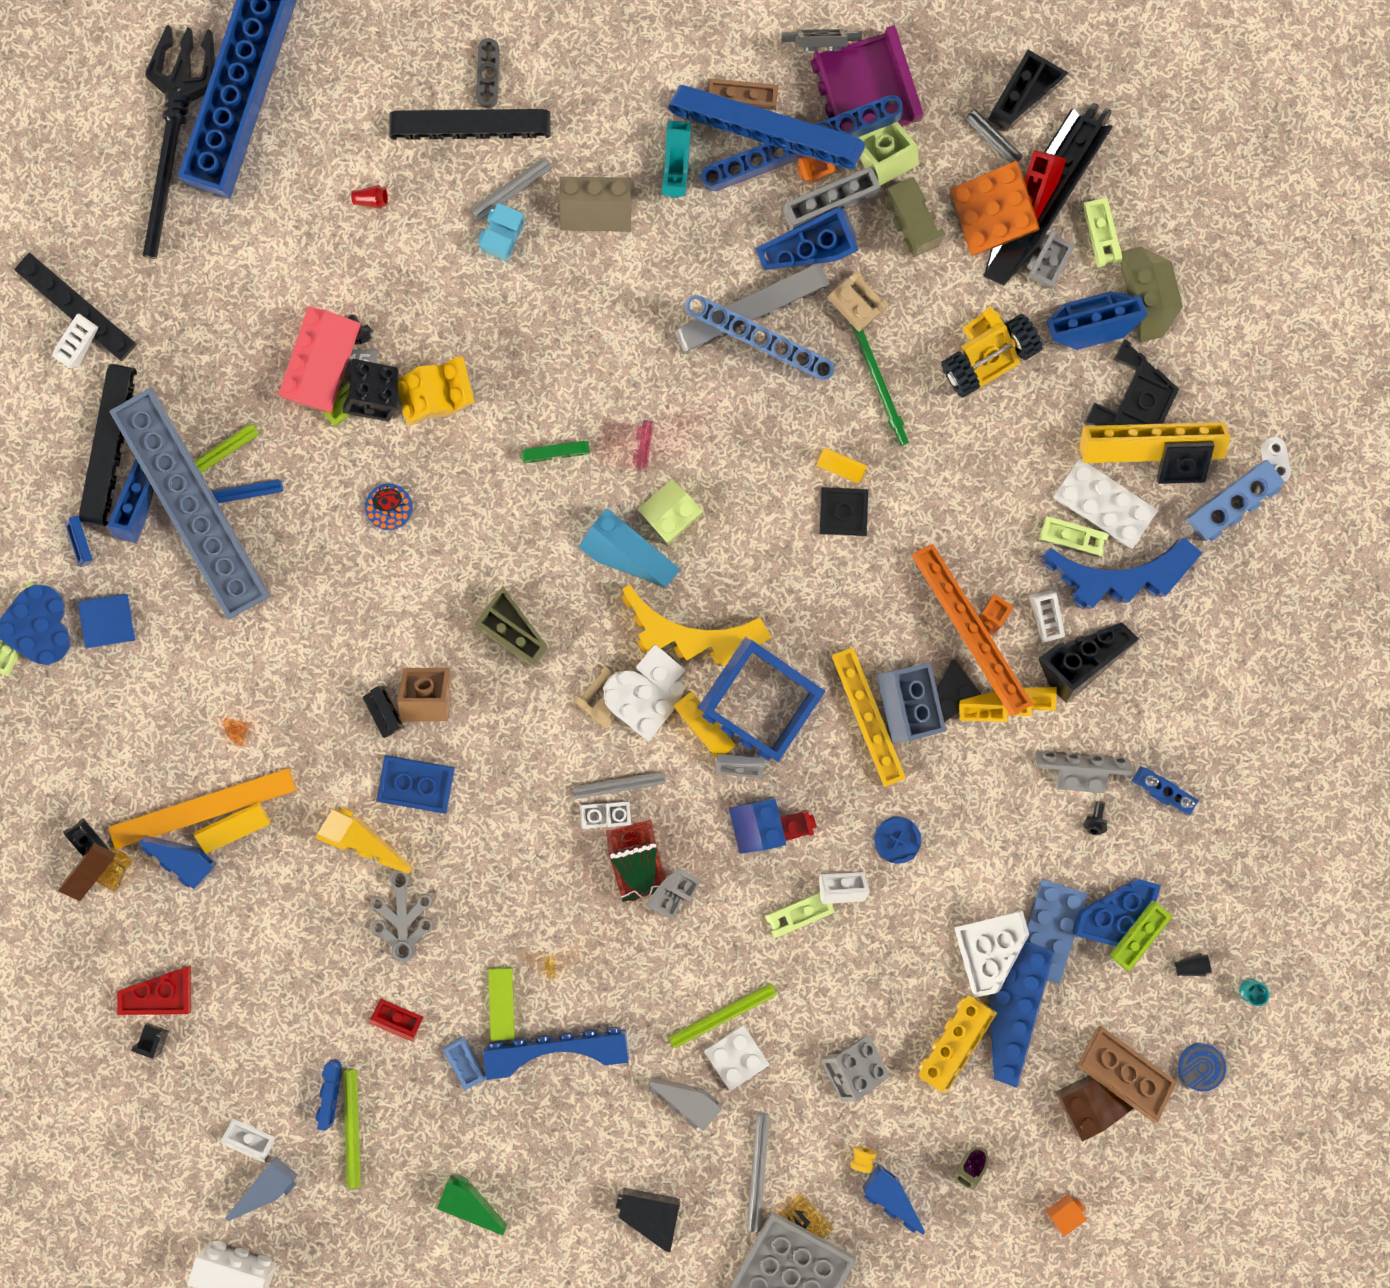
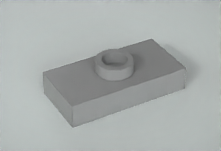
[715,754,765,779]

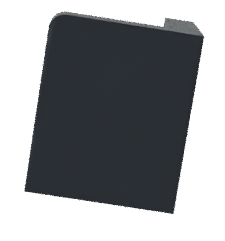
[131,1023,169,1059]

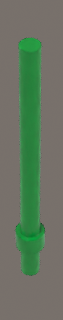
[850,323,909,446]

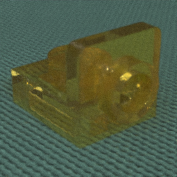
[96,849,134,892]

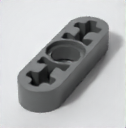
[476,38,500,108]

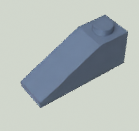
[225,1157,298,1221]

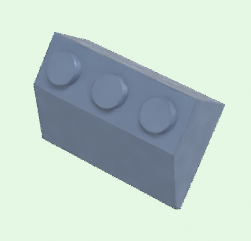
[877,662,946,743]

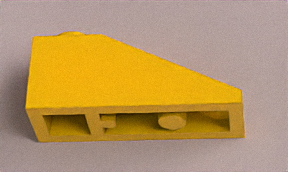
[673,691,736,758]

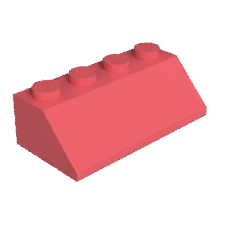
[278,306,361,413]

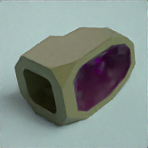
[953,1147,989,1190]

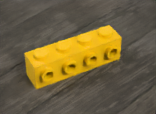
[918,995,997,1093]

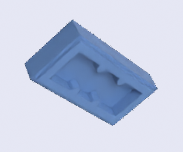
[442,1036,486,1090]

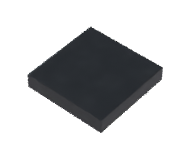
[1157,441,1215,484]
[819,487,869,537]

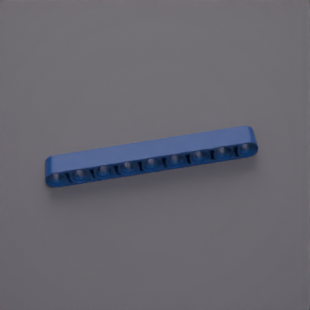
[668,85,865,169]
[701,95,903,191]

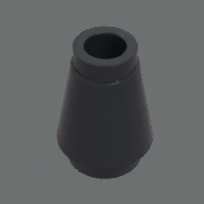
[1174,953,1212,977]

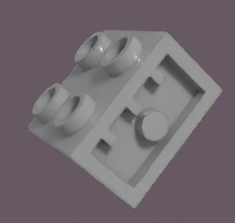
[820,1035,890,1102]

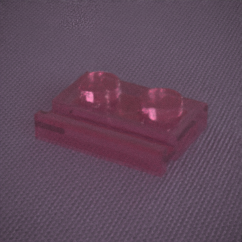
[633,420,654,472]

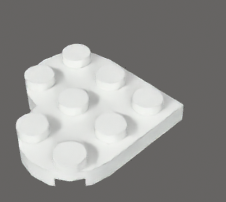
[603,667,684,742]

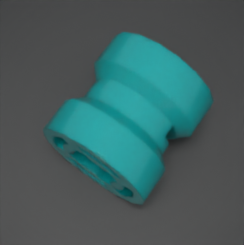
[1239,979,1270,1006]

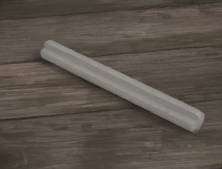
[747,1112,770,1233]

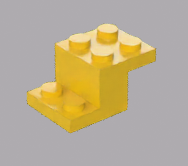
[397,357,475,426]

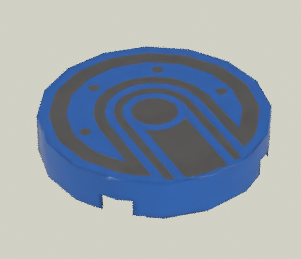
[1178,1043,1226,1092]

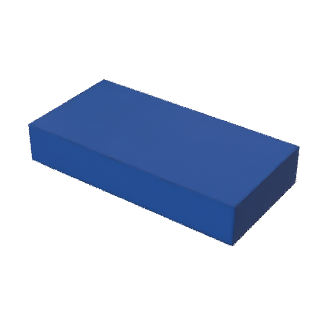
[65,516,93,567]

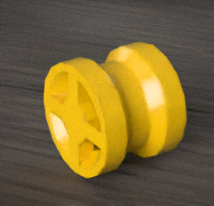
[850,1146,877,1173]

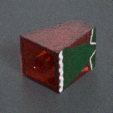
[606,819,666,902]

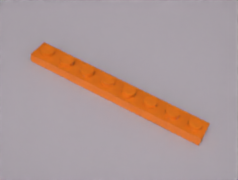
[912,544,1033,717]

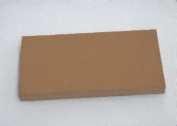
[1077,1026,1177,1123]

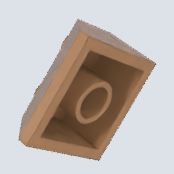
[397,668,450,722]

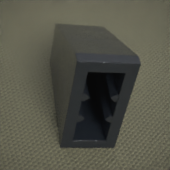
[615,1188,680,1252]

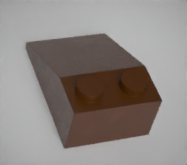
[1055,1075,1134,1142]

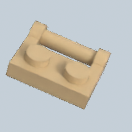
[827,270,889,332]
[574,666,617,729]

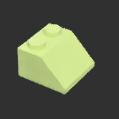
[857,122,919,186]
[637,479,703,545]

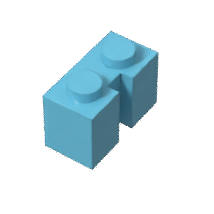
[478,203,526,262]

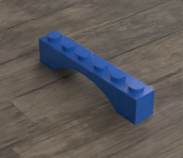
[483,1027,629,1080]

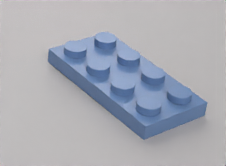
[1026,879,1088,984]

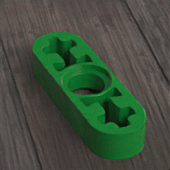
[521,441,590,463]

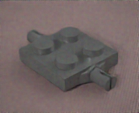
[781,29,862,51]

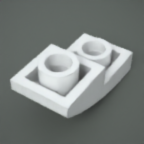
[580,801,631,829]

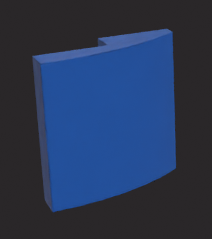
[78,594,135,649]

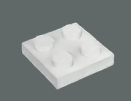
[704,1024,770,1091]

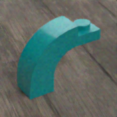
[661,121,691,198]

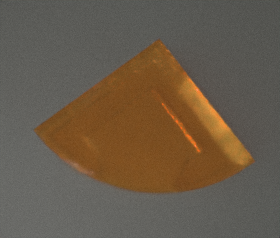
[224,718,249,746]

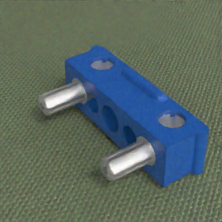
[1132,766,1199,816]

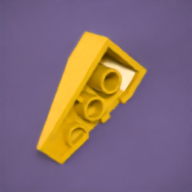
[316,806,413,874]

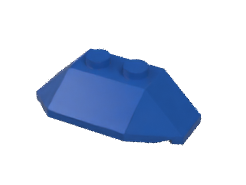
[1047,292,1147,350]

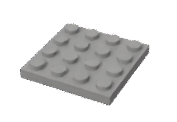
[729,1211,856,1288]

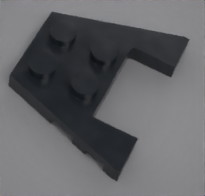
[1084,339,1179,426]

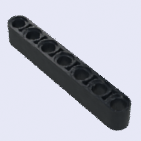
[389,109,551,140]
[79,364,137,527]

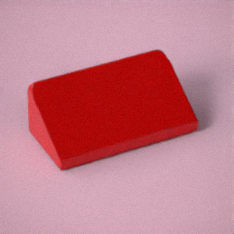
[370,998,423,1042]

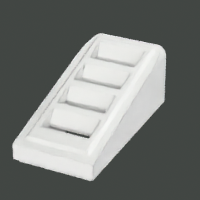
[52,314,98,368]
[1029,589,1065,643]

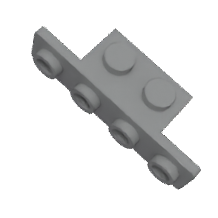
[1035,751,1133,793]

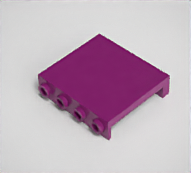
[810,25,924,131]

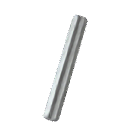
[471,157,552,220]
[573,772,666,799]

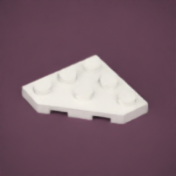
[955,911,1029,998]

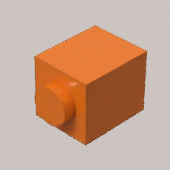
[1046,1194,1087,1237]

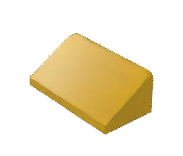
[816,448,867,484]

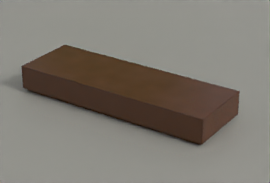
[58,843,116,901]

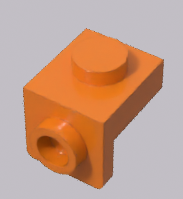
[797,157,837,183]

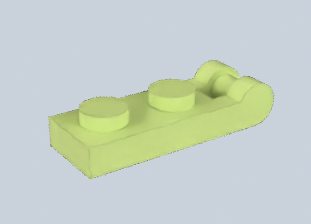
[1082,197,1122,268]
[1039,516,1109,557]
[765,892,835,938]

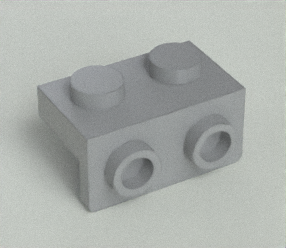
[1027,229,1075,289]

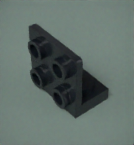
[343,359,398,422]

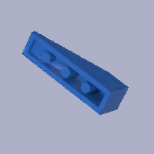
[107,459,154,544]

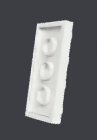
[1053,458,1158,550]

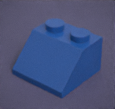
[729,797,786,854]

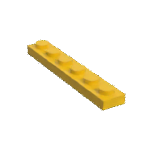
[831,647,906,787]

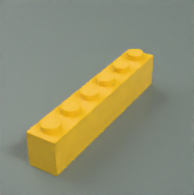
[1080,422,1231,463]

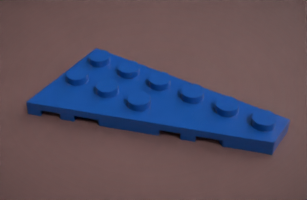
[989,941,1055,1088]

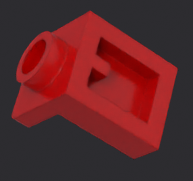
[780,810,817,841]

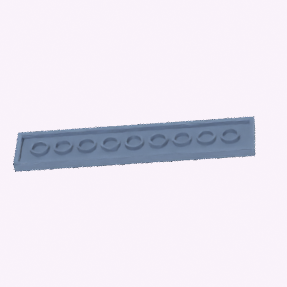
[109,388,271,619]

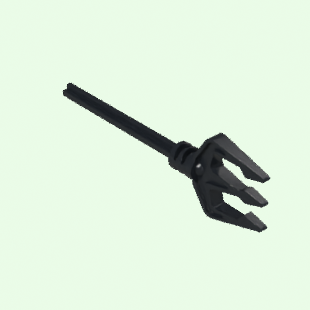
[143,25,215,259]

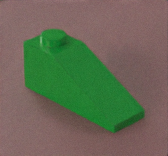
[437,1175,507,1236]

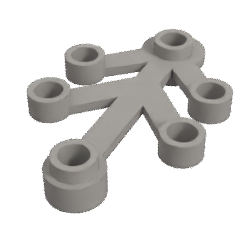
[370,870,434,962]

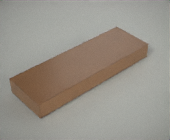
[708,78,778,110]

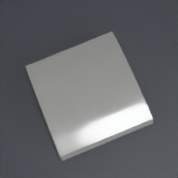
[646,868,700,920]

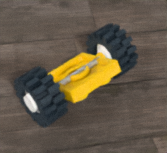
[941,314,1043,398]

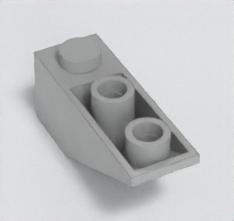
[649,1077,722,1131]

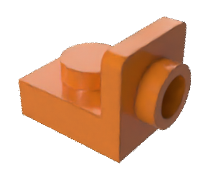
[978,594,1013,636]

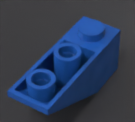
[138,836,217,889]
[862,1164,925,1235]

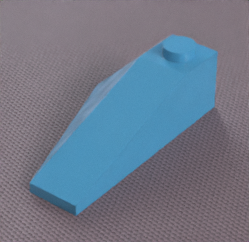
[579,508,681,588]

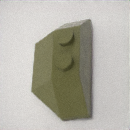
[1120,247,1183,343]

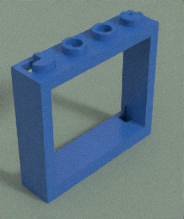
[698,637,826,762]

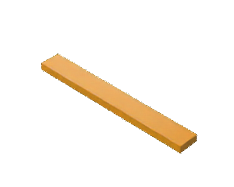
[108,768,297,849]

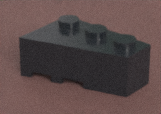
[988,49,1069,131]

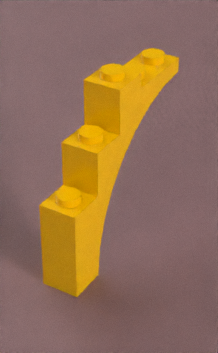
[621,584,772,667]

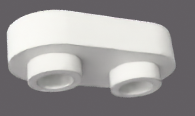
[1261,437,1291,482]

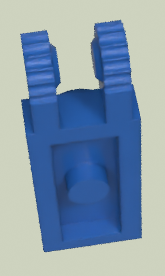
[316,1059,343,1131]

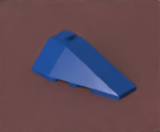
[755,207,858,270]

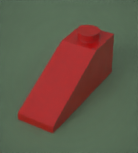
[1024,150,1066,220]

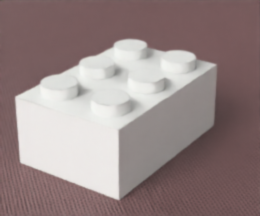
[187,1241,277,1288]

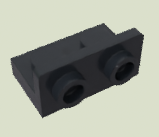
[363,686,405,738]

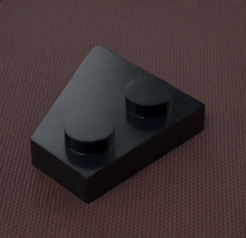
[937,658,981,723]

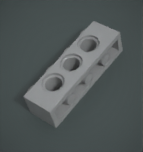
[783,166,881,230]

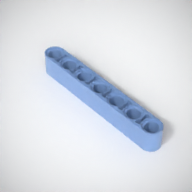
[684,295,835,380]

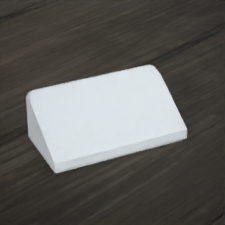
[819,872,870,904]
[221,1119,276,1163]

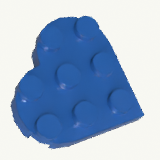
[0,585,71,665]

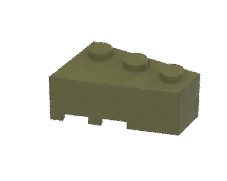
[884,177,946,258]
[475,586,547,669]

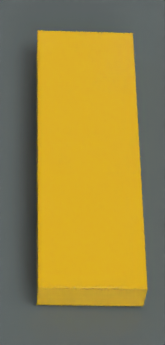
[194,802,270,854]

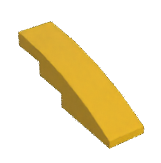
[959,687,1057,722]

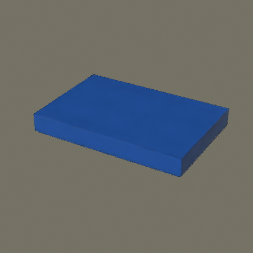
[376,755,455,814]

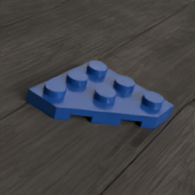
[1073,878,1161,947]

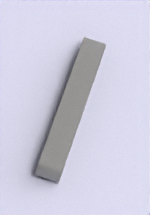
[674,264,830,354]

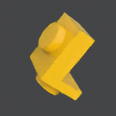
[962,306,1004,340]

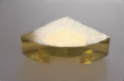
[545,955,557,979]

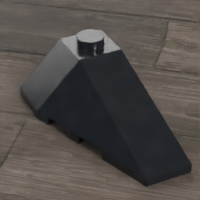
[1038,623,1139,703]

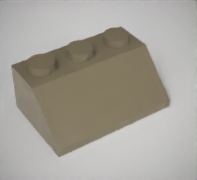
[559,176,632,232]

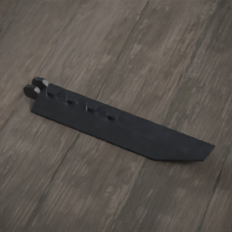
[984,103,1113,286]

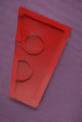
[117,965,191,1015]

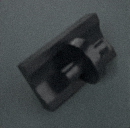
[63,818,109,856]

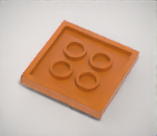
[950,161,1040,256]

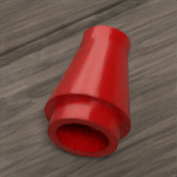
[351,185,388,209]

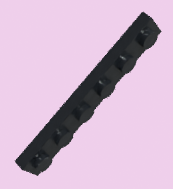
[14,252,137,361]

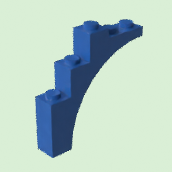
[1040,538,1202,609]

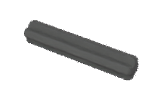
[966,109,1022,163]

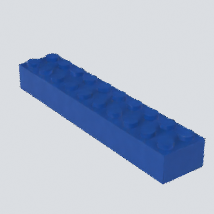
[177,0,297,199]

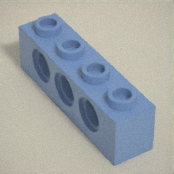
[1185,460,1285,541]

